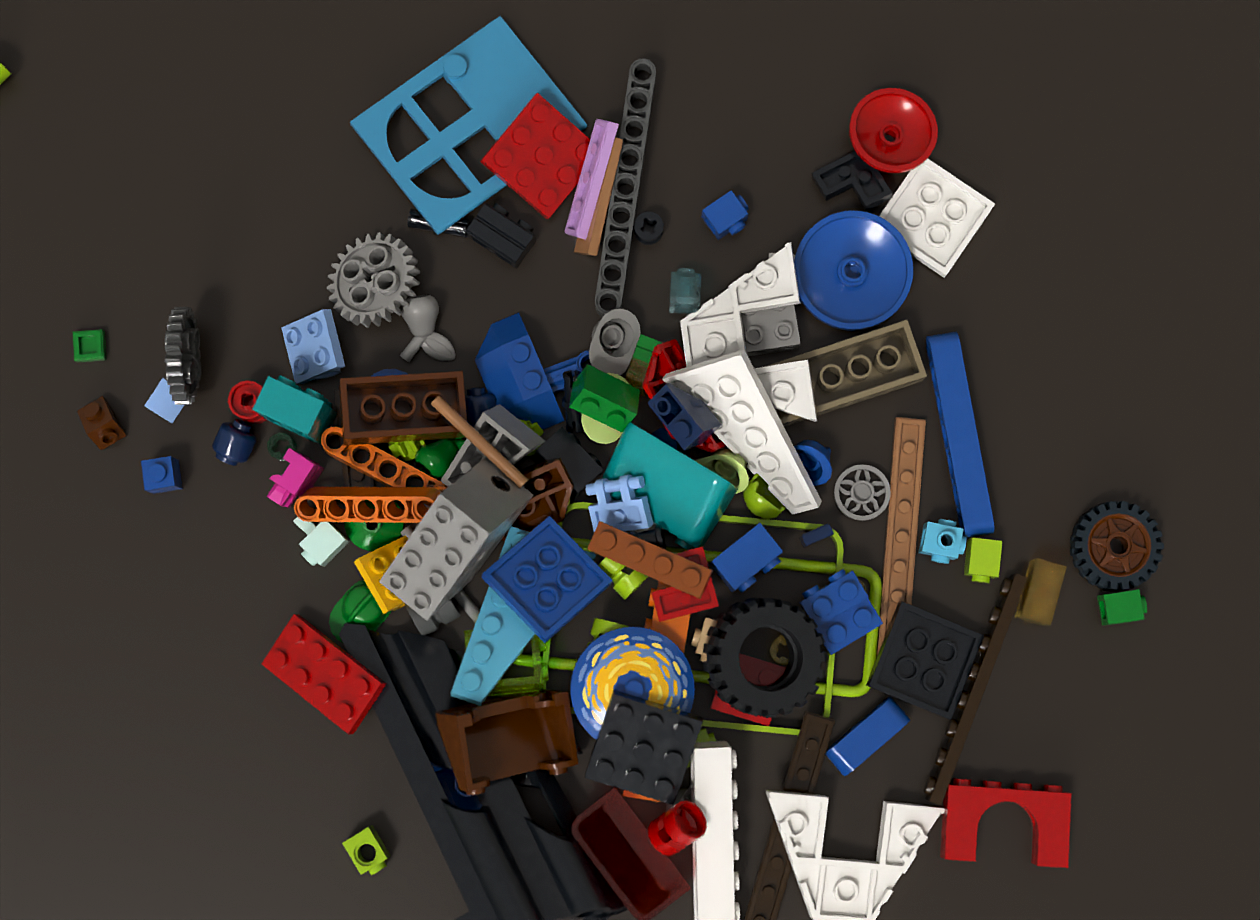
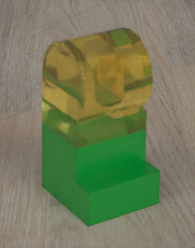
[625,334,663,396]

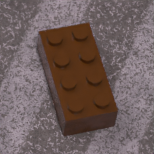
[339,371,467,445]

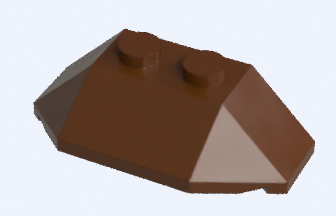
[502,458,574,541]

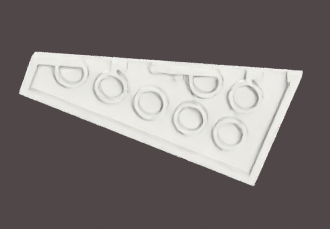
[662,349,822,515]

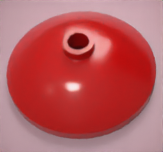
[849,88,938,173]

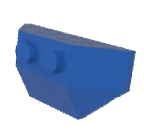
[475,313,564,430]

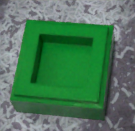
[73,329,106,362]

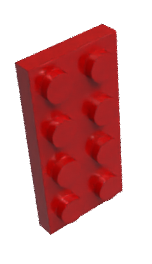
[262,614,386,734]

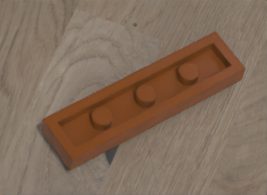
[587,521,713,599]

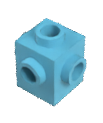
[918,519,967,564]

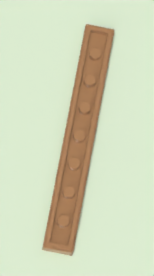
[877,417,926,656]

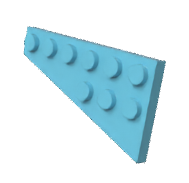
[451,526,597,706]

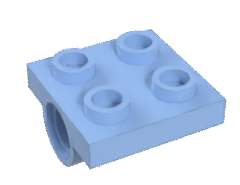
[281,309,345,384]

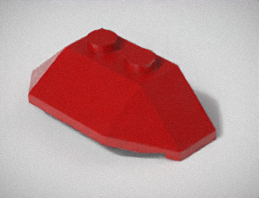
[642,339,727,453]

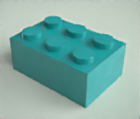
[252,375,337,445]

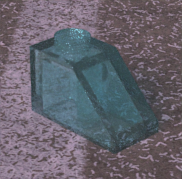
[669,268,701,314]

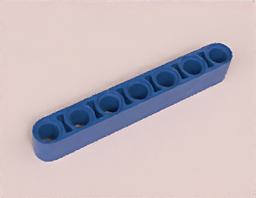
[926,332,994,538]

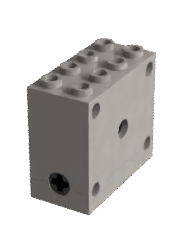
[379,457,533,621]

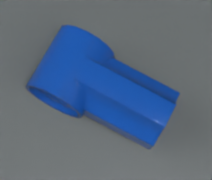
[544,350,589,393]

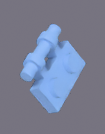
[585,474,653,532]

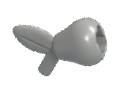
[400,295,456,362]

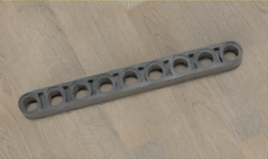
[595,58,656,318]

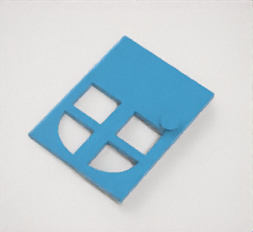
[350,16,588,235]

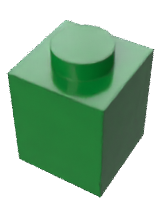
[1097,589,1147,626]

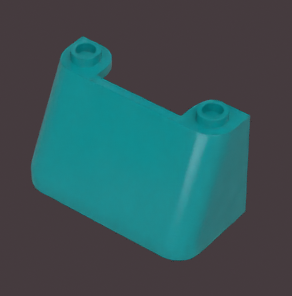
[602,423,738,550]

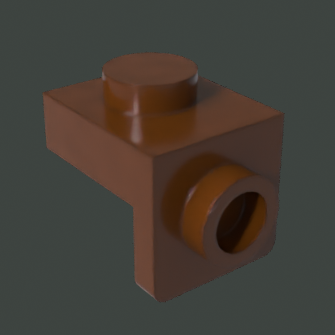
[77,396,126,450]

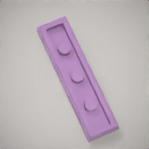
[564,119,619,240]

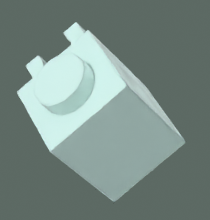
[293,517,350,567]

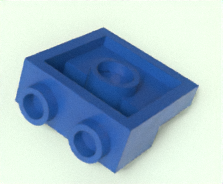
[798,569,883,655]

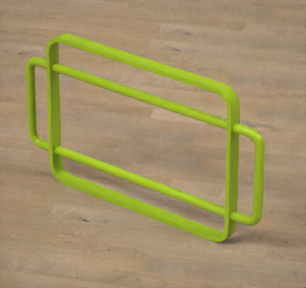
[513,502,882,735]

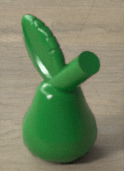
[415,438,466,480]

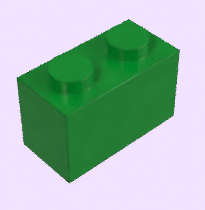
[569,364,640,432]

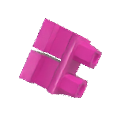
[267,448,325,508]

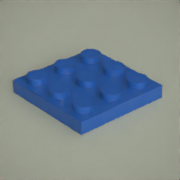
[481,516,613,643]

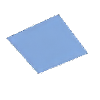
[144,378,184,423]

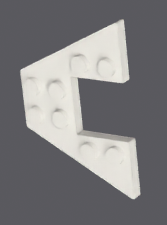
[680,242,817,422]
[766,790,945,920]

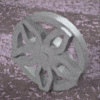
[834,464,891,521]

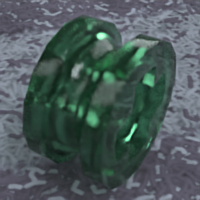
[267,433,296,461]

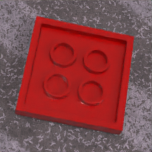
[480,93,590,219]

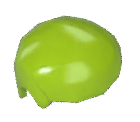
[743,473,785,519]

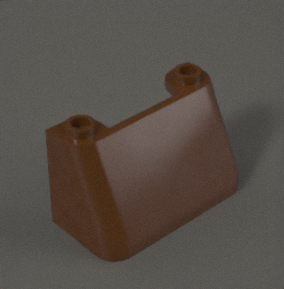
[435,689,579,795]

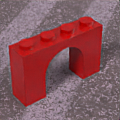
[940,778,1071,868]

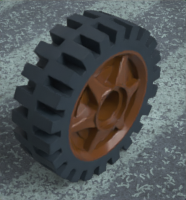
[1069,501,1164,591]

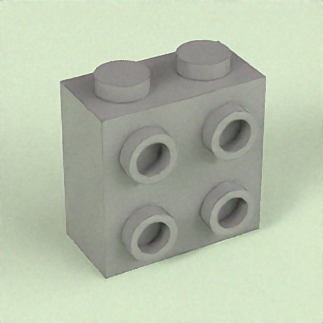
[741,305,801,357]

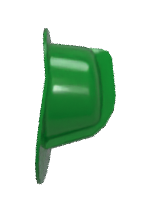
[329,580,391,643]

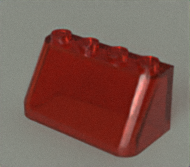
[572,787,691,920]

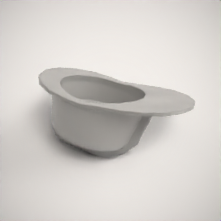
[589,308,641,375]

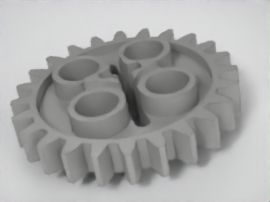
[327,232,420,328]

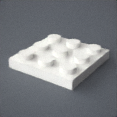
[879,159,995,278]

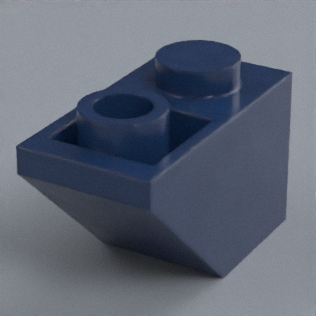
[648,383,721,450]

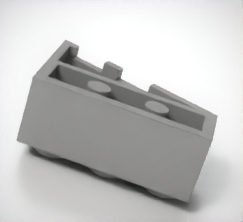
[441,404,546,487]

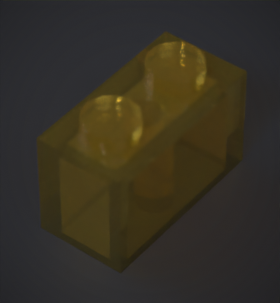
[1015,558,1066,626]

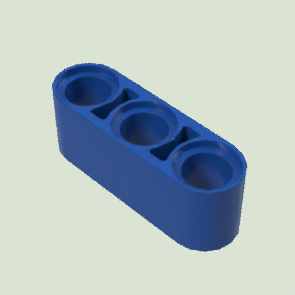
[825,696,911,777]

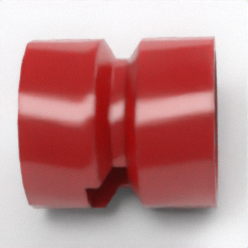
[228,380,266,425]
[648,800,707,856]

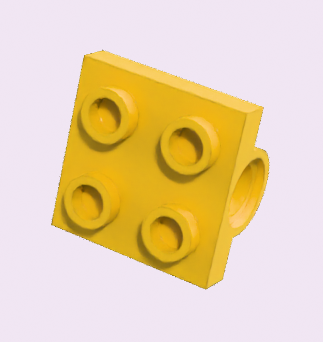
[354,535,408,614]

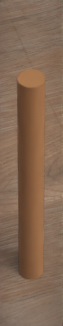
[431,396,528,488]

